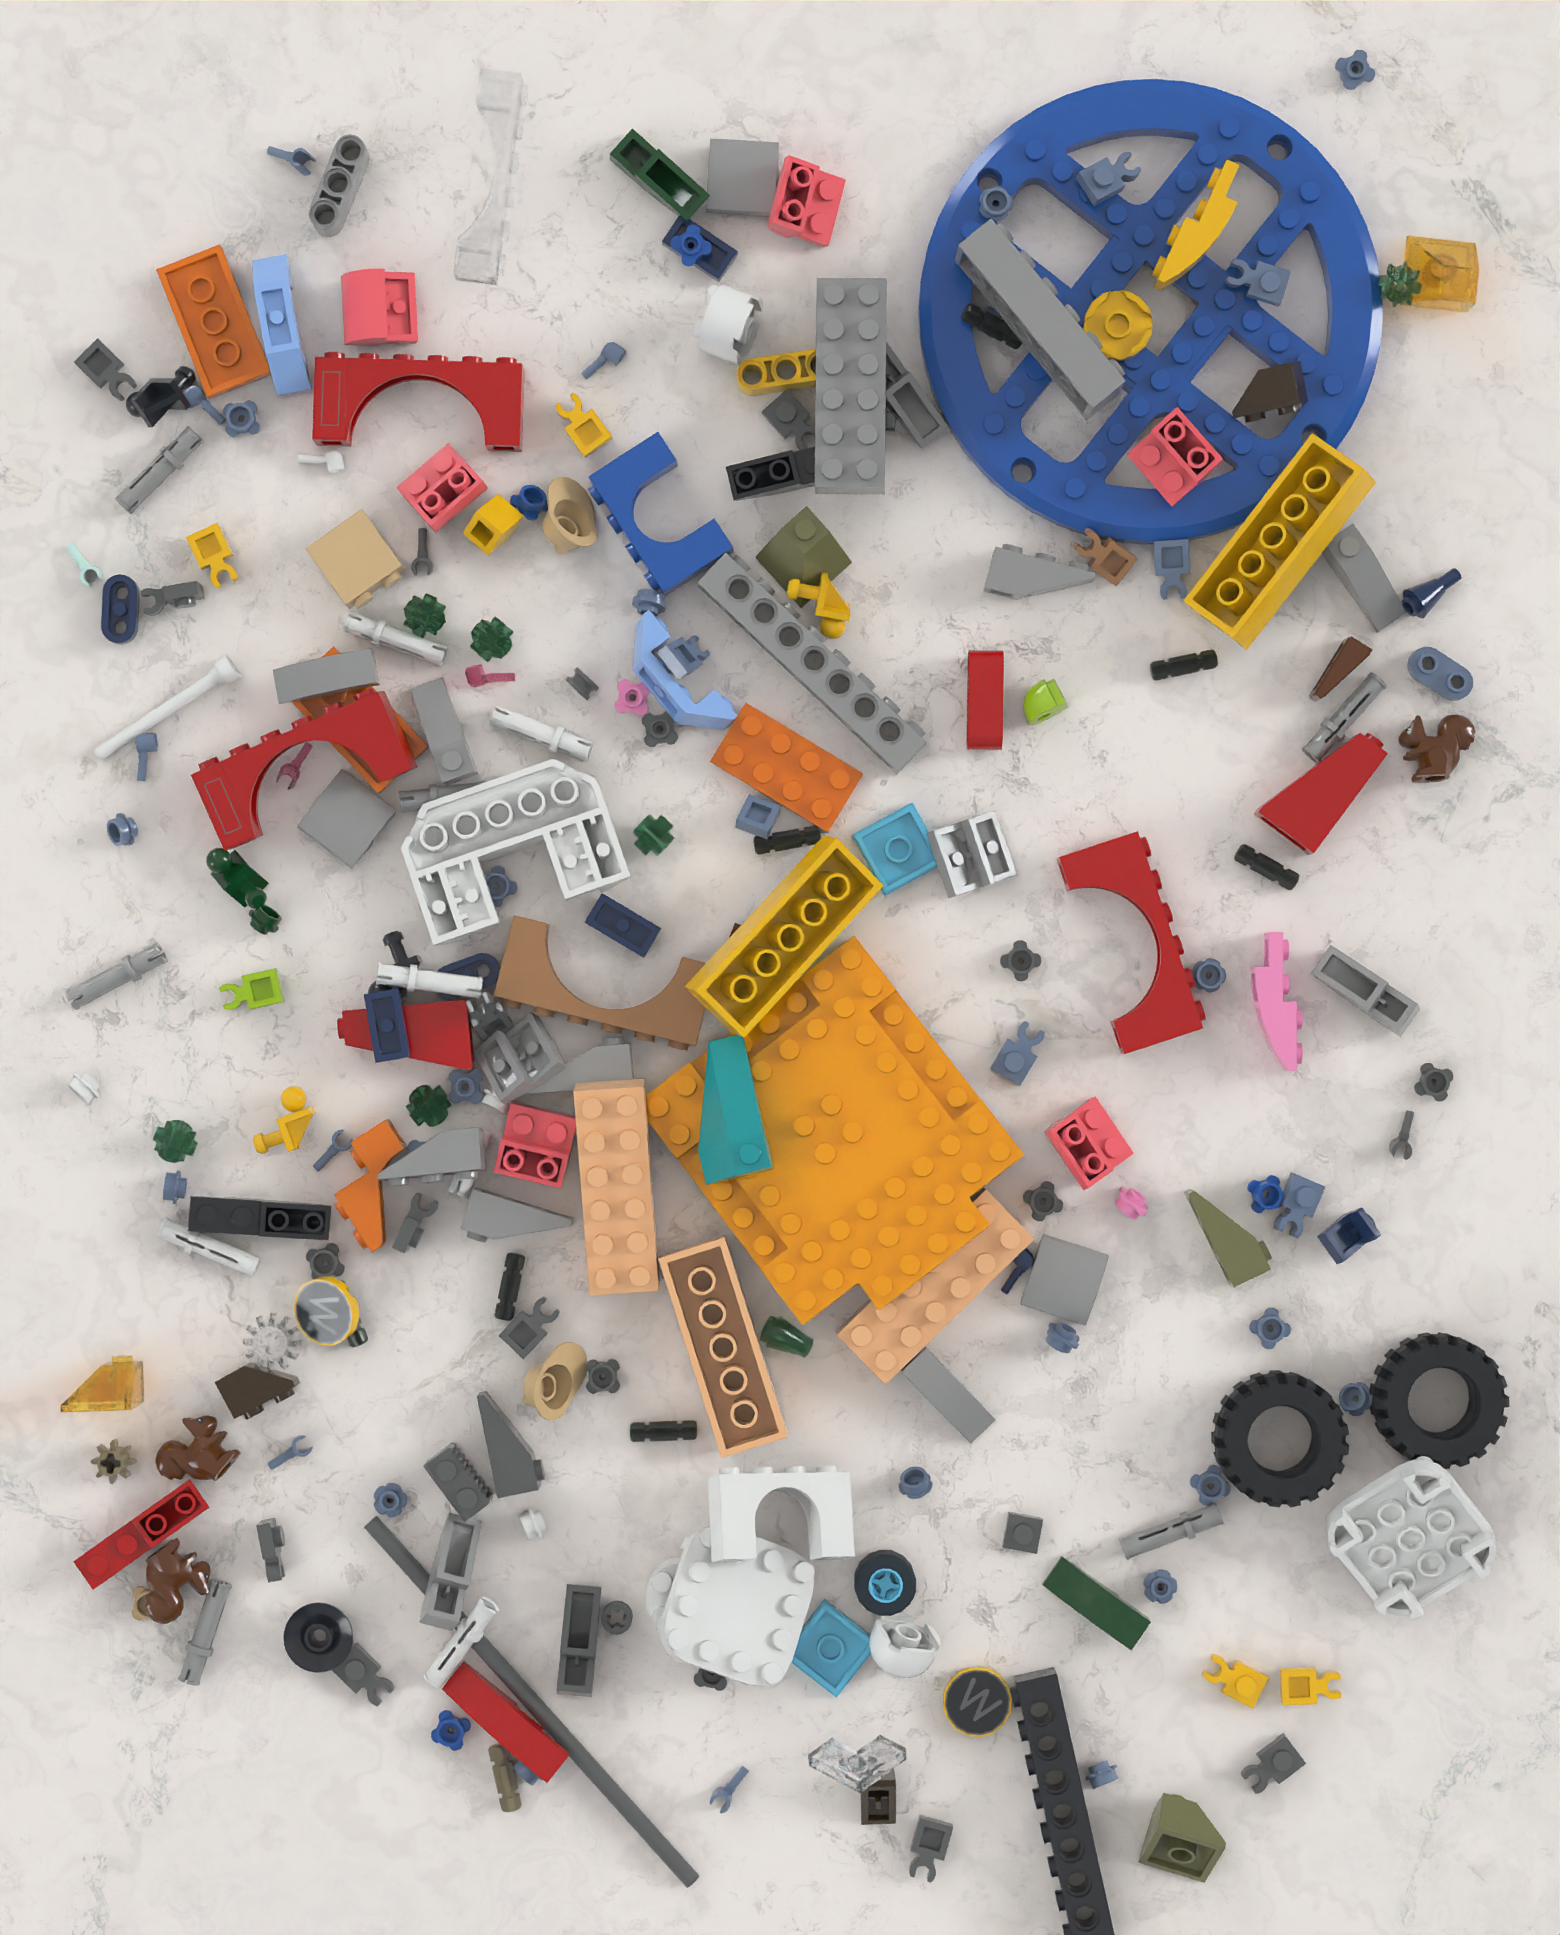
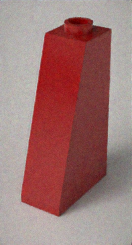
[1254,733,1388,855]
[337,1000,475,1069]

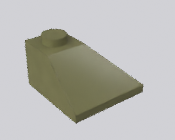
[755,506,852,608]
[1138,1792,1226,1883]

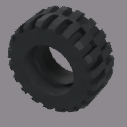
[1369,1332,1509,1469]
[1211,1370,1349,1508]

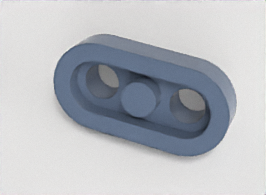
[1407,647,1473,701]

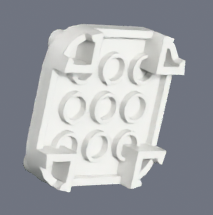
[1326,1456,1497,1620]
[656,1525,815,1686]

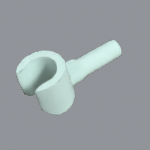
[66,543,103,587]

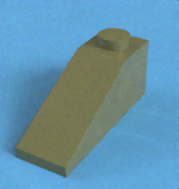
[1184,1189,1272,1287]

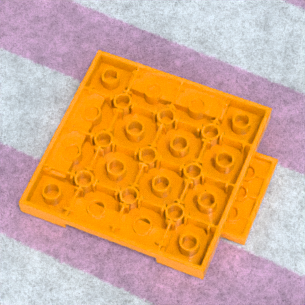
[646,936,1024,1325]

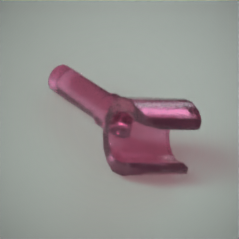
[465,664,515,687]
[276,742,313,790]

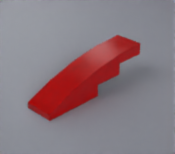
[442,1661,570,1783]

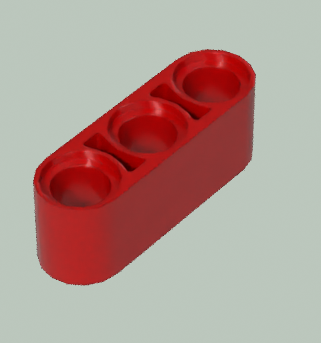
[966,650,1004,750]

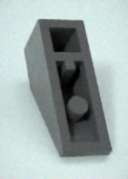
[477,1391,545,1498]

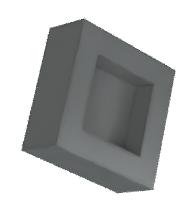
[1002,1512,1043,1554]

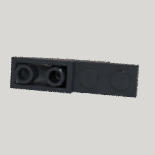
[726,446,815,501]
[188,1196,331,1240]

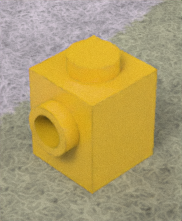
[463,494,524,556]

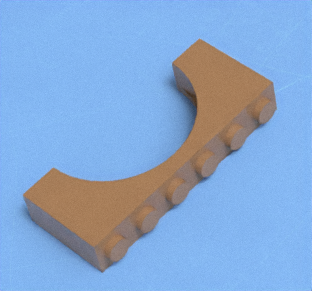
[494,915,706,1051]

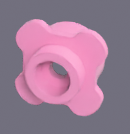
[615,679,651,716]
[1115,1187,1148,1220]

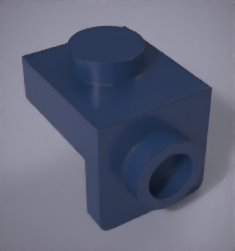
[1317,1207,1381,1264]

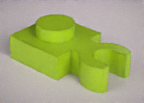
[219,968,285,1010]

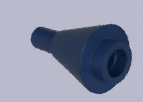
[1402,568,1462,619]

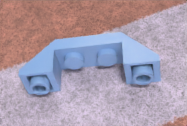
[253,254,312,396]
[632,610,737,730]

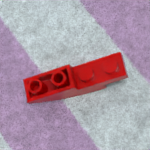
[73,1479,210,1590]

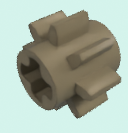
[91,1439,137,1484]

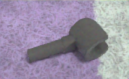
[411,528,434,575]
[1389,1110,1415,1160]

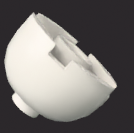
[869,1613,941,1679]

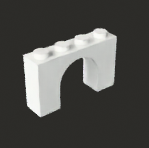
[708,1466,855,1562]

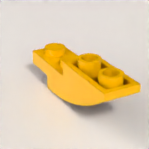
[1152,160,1239,291]

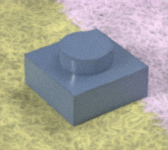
[735,794,781,839]

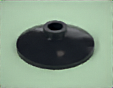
[283,1602,353,1673]

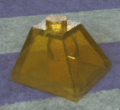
[1399,236,1479,312]
[60,1355,144,1412]

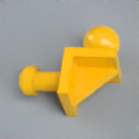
[786,572,850,639]
[253,1086,316,1154]

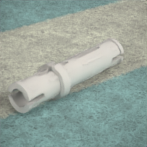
[343,611,448,667]
[490,705,594,762]
[376,962,483,999]
[156,1217,261,1278]
[423,1597,499,1689]

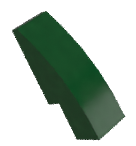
[610,128,710,222]
[1042,1556,1151,1651]

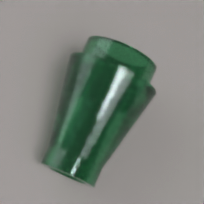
[760,1315,814,1358]

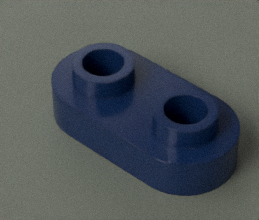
[101,574,140,645]
[436,953,501,1000]

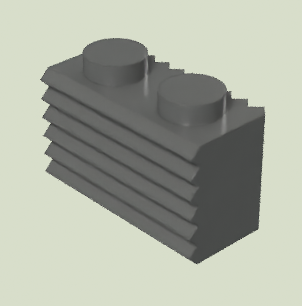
[423,1443,493,1522]

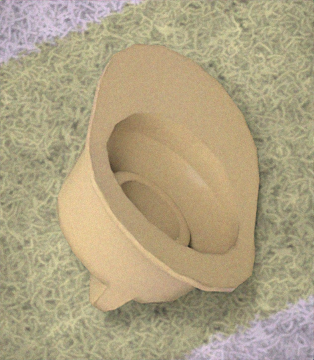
[542,477,597,555]
[522,1342,587,1420]

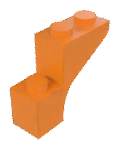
[334,1119,407,1252]

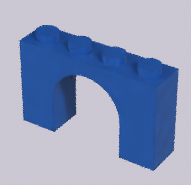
[588,432,734,596]

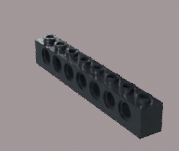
[1010,1667,1115,1935]

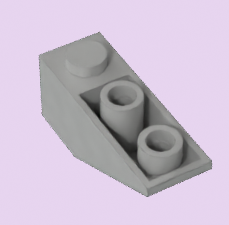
[983,544,1096,600]
[377,1127,487,1187]

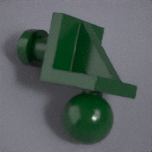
[206,848,269,909]

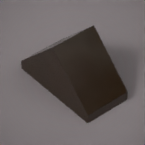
[860,1769,896,1825]

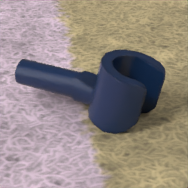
[1000,1248,1034,1294]

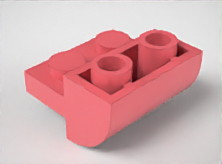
[767,155,846,247]
[341,269,418,346]
[1126,407,1224,507]
[396,443,488,533]
[1044,1096,1134,1190]
[494,1101,576,1188]

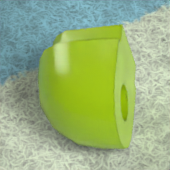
[1023,679,1069,725]

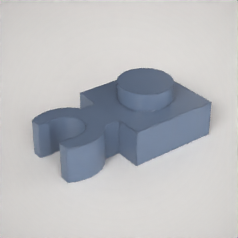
[1076,152,1142,206]
[1224,259,1291,307]
[1153,539,1190,600]
[658,636,710,680]
[990,1021,1045,1086]
[1274,1172,1325,1238]

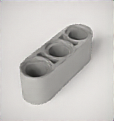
[309,134,370,237]

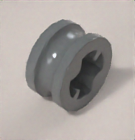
[565,667,599,701]
[601,1600,633,1635]

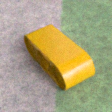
[737,349,816,396]

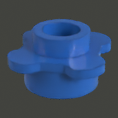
[670,225,712,267]
[510,485,548,521]
[1247,1175,1283,1213]
[431,1710,471,1751]

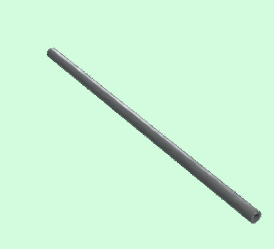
[364,1516,699,1888]

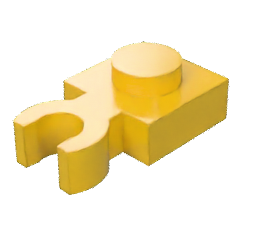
[555,393,613,458]
[186,523,238,589]
[1202,1654,1269,1709]
[1280,1667,1341,1705]

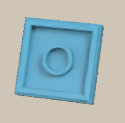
[852,803,938,896]
[792,1598,871,1698]

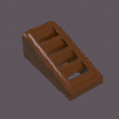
[1309,636,1373,702]

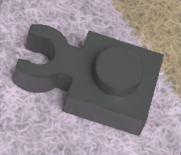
[74,338,137,401]
[762,389,815,450]
[466,992,514,1042]
[499,1296,560,1359]
[256,1518,285,1583]
[332,1643,395,1706]
[1241,1733,1306,1794]
[909,1815,953,1882]

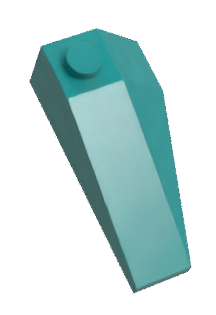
[698,1035,774,1185]

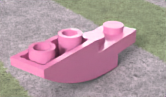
[1251,932,1303,1071]

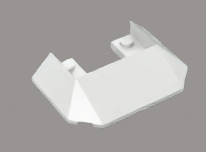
[401,759,631,946]

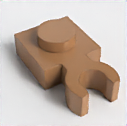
[1073,528,1138,586]

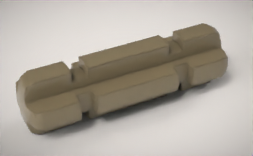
[488,1743,522,1812]

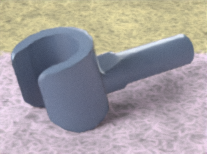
[267,146,316,176]
[581,342,626,380]
[182,386,226,425]
[135,733,158,781]
[313,1130,353,1171]
[268,1435,313,1470]
[710,1766,749,1813]

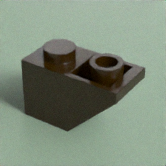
[1232,361,1308,423]
[215,1362,300,1420]

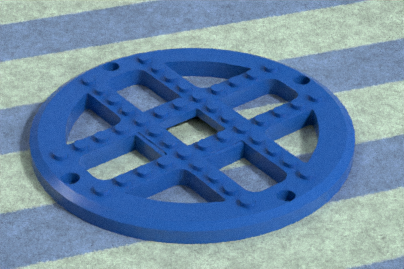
[918,79,1383,544]

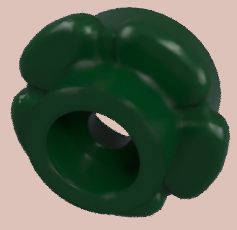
[249,904,282,935]

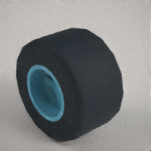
[854,1550,916,1616]

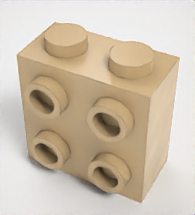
[305,509,406,609]

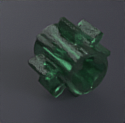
[1378,261,1422,307]
[403,593,446,638]
[470,617,514,662]
[632,814,675,856]
[406,1085,452,1127]
[152,1120,198,1163]

